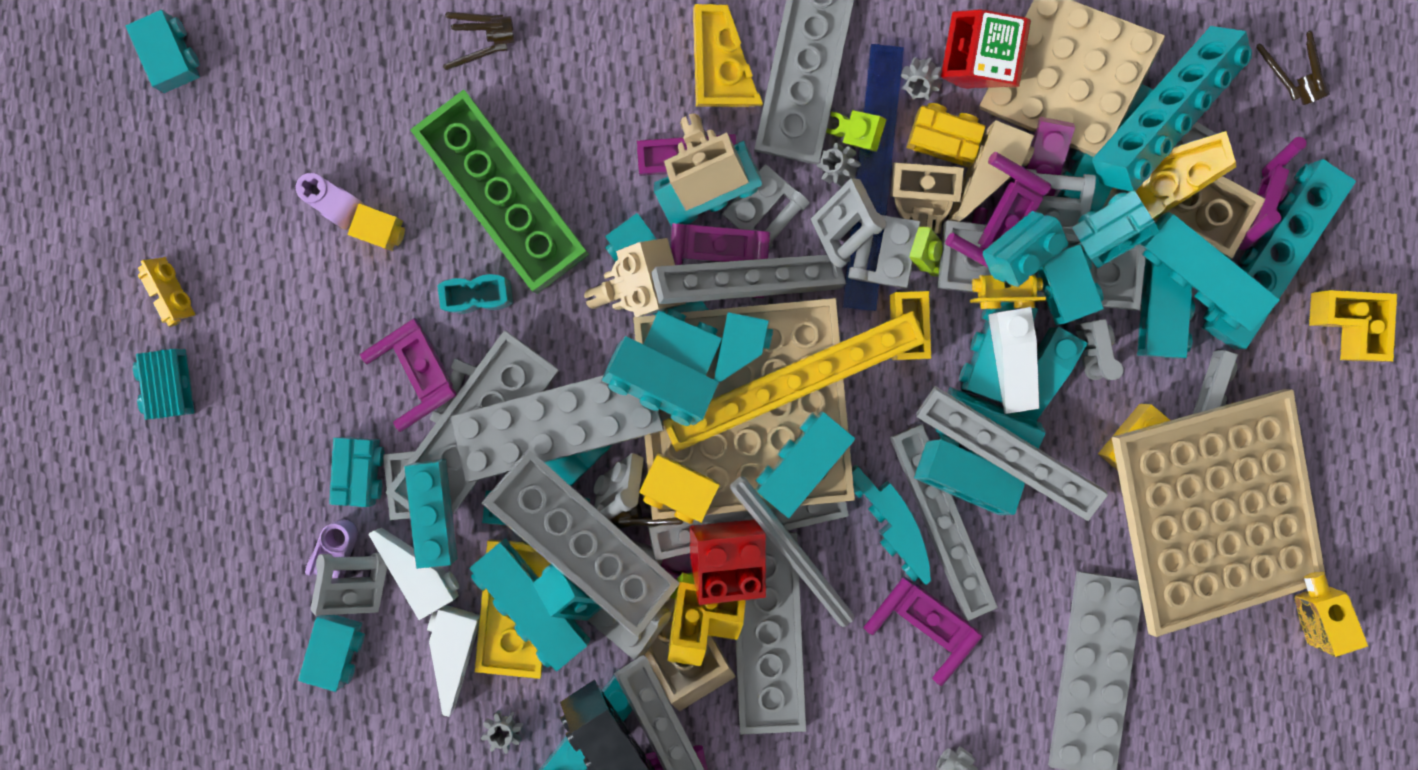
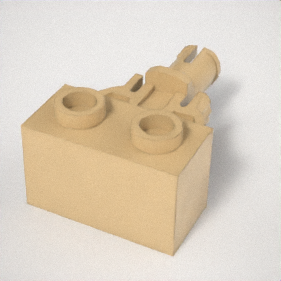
[664,113,749,211]
[890,163,964,265]
[584,238,686,317]

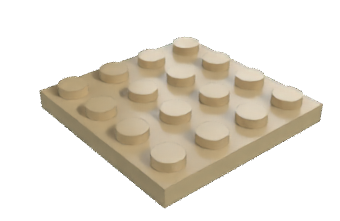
[979,0,1165,157]

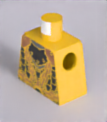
[1295,572,1368,657]

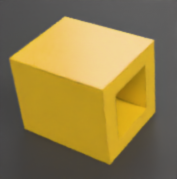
[347,204,405,251]

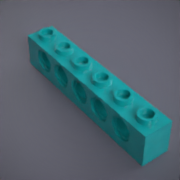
[1092,26,1252,192]
[1202,159,1356,350]

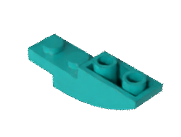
[852,465,931,585]

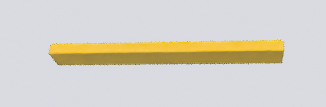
[662,311,926,452]

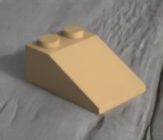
[948,120,1034,222]
[1154,176,1265,259]
[645,598,736,711]

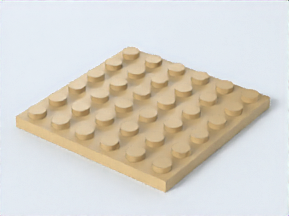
[633,298,855,520]
[1112,389,1325,637]

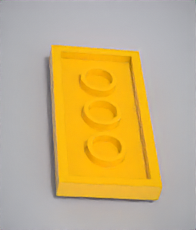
[475,539,551,679]

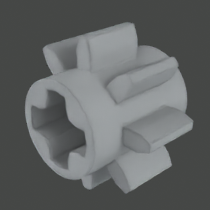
[900,57,943,100]
[817,143,861,187]
[481,710,523,754]
[936,746,978,770]

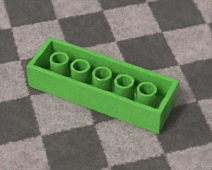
[410,89,590,294]

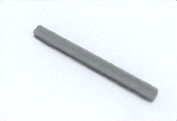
[730,476,854,627]

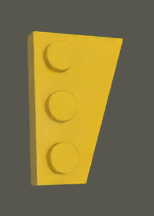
[693,4,763,107]
[1136,131,1236,220]

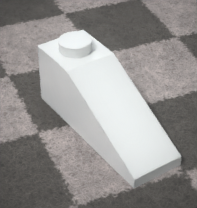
[988,307,1039,414]
[368,527,459,620]
[427,605,480,717]

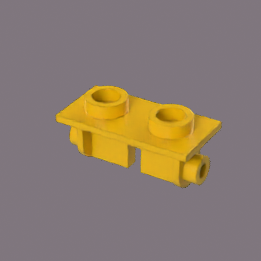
[138,257,196,327]
[970,274,1046,309]

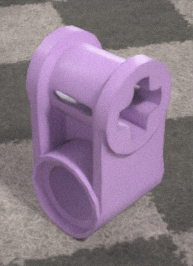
[296,173,365,230]
[305,519,358,578]

